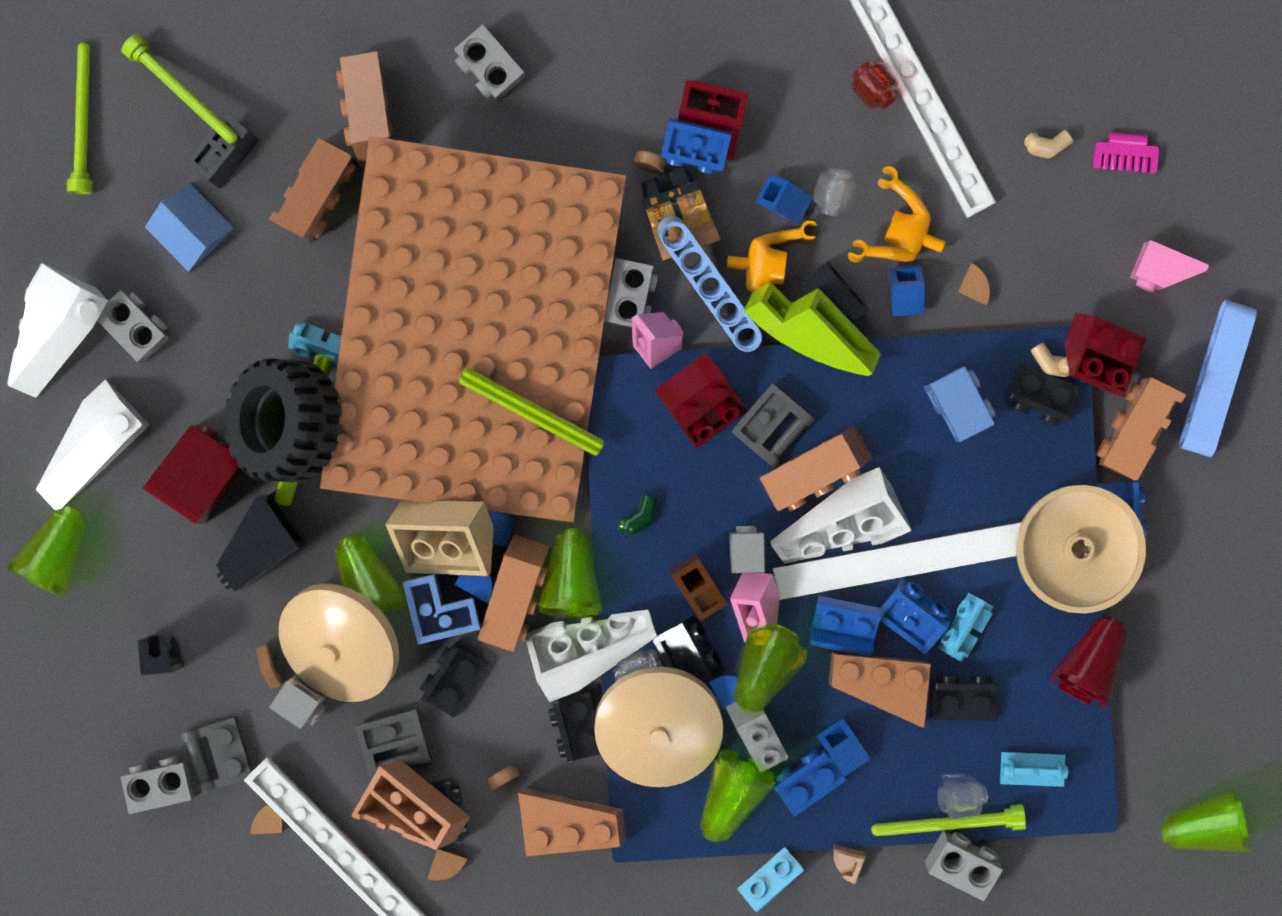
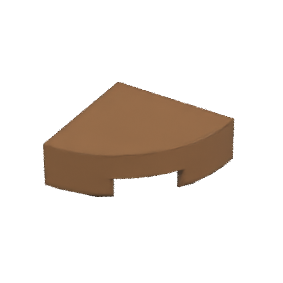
[957,263,990,306]
[256,645,282,690]
[251,805,284,835]
[833,844,866,884]
[428,848,468,881]

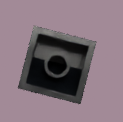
[216,494,306,592]

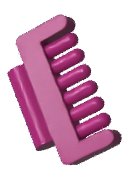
[1093,132,1159,174]

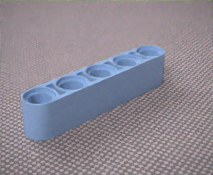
[658,216,762,352]
[1179,299,1257,457]

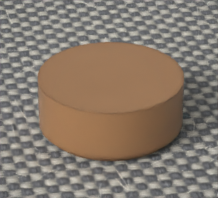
[633,151,666,173]
[487,765,520,791]

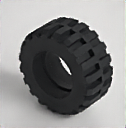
[224,358,342,482]

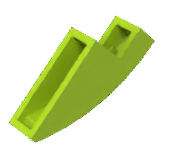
[743,282,881,376]

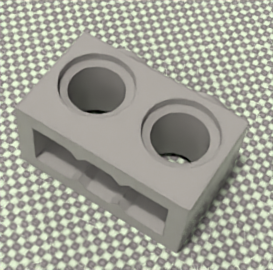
[454,24,526,102]
[604,258,658,328]
[97,290,170,363]
[729,526,765,573]
[269,676,327,729]
[726,692,789,773]
[121,756,197,814]
[925,830,1003,901]

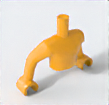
[848,166,946,262]
[727,221,817,303]

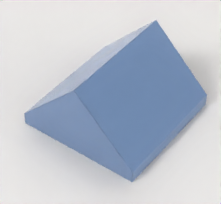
[145,183,235,272]

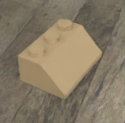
[385,500,494,576]

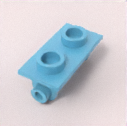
[289,322,341,369]
[937,593,993,662]
[1000,752,1068,787]
[737,847,804,913]

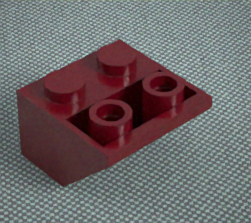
[677,79,749,160]
[1065,313,1146,398]
[654,353,747,449]

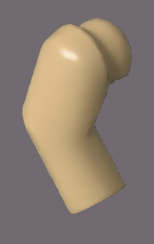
[1024,130,1073,159]
[1030,342,1070,377]

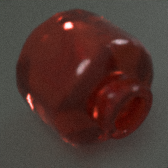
[851,61,899,109]

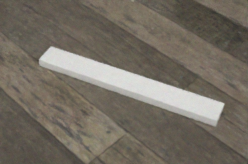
[849,0,996,218]
[773,522,1021,600]
[244,756,426,916]

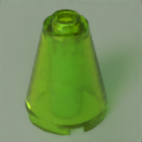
[6,506,86,598]
[538,528,602,617]
[335,534,407,613]
[734,623,808,712]
[700,750,776,843]
[1160,788,1252,853]

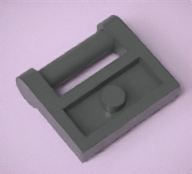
[731,383,816,469]
[355,708,432,780]
[180,716,253,794]

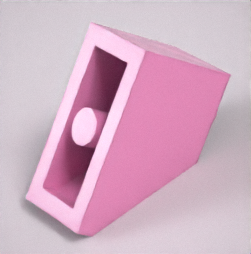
[1129,240,1209,292]
[632,312,684,369]
[730,572,780,646]

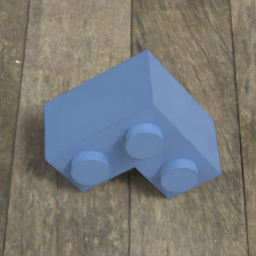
[923,366,996,442]
[403,574,482,645]

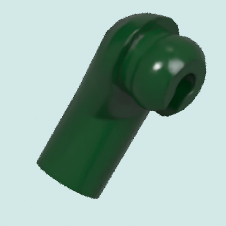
[618,495,657,536]

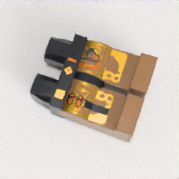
[642,166,721,262]

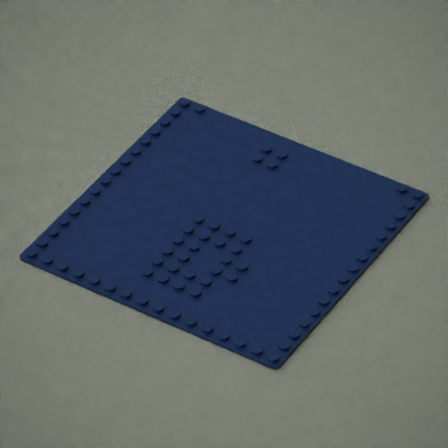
[587,326,1119,863]

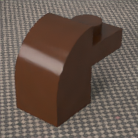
[668,553,727,621]

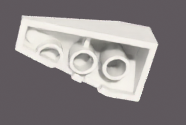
[7,263,108,398]
[36,379,150,512]
[770,467,912,564]
[525,610,657,702]

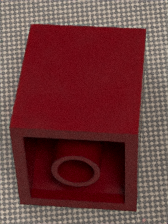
[142,423,242,524]

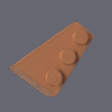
[336,51,394,170]
[269,138,357,243]
[1097,377,1186,481]
[760,425,873,512]
[478,534,550,652]
[829,652,931,728]
[351,759,470,850]
[518,787,627,856]

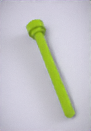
[121,34,238,144]
[67,42,93,195]
[871,804,1026,836]

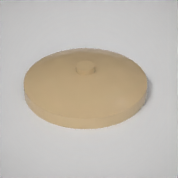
[1016,485,1146,613]
[279,584,399,702]
[595,667,723,787]

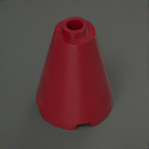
[1050,615,1127,708]

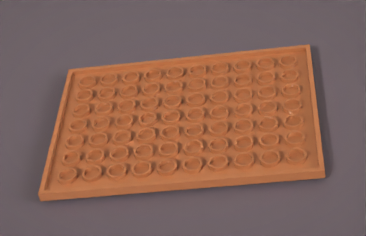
[320,136,626,522]

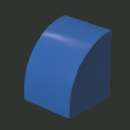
[755,174,813,225]
[889,265,925,316]
[487,510,517,547]
[455,572,494,603]
[709,673,758,711]
[817,718,870,777]

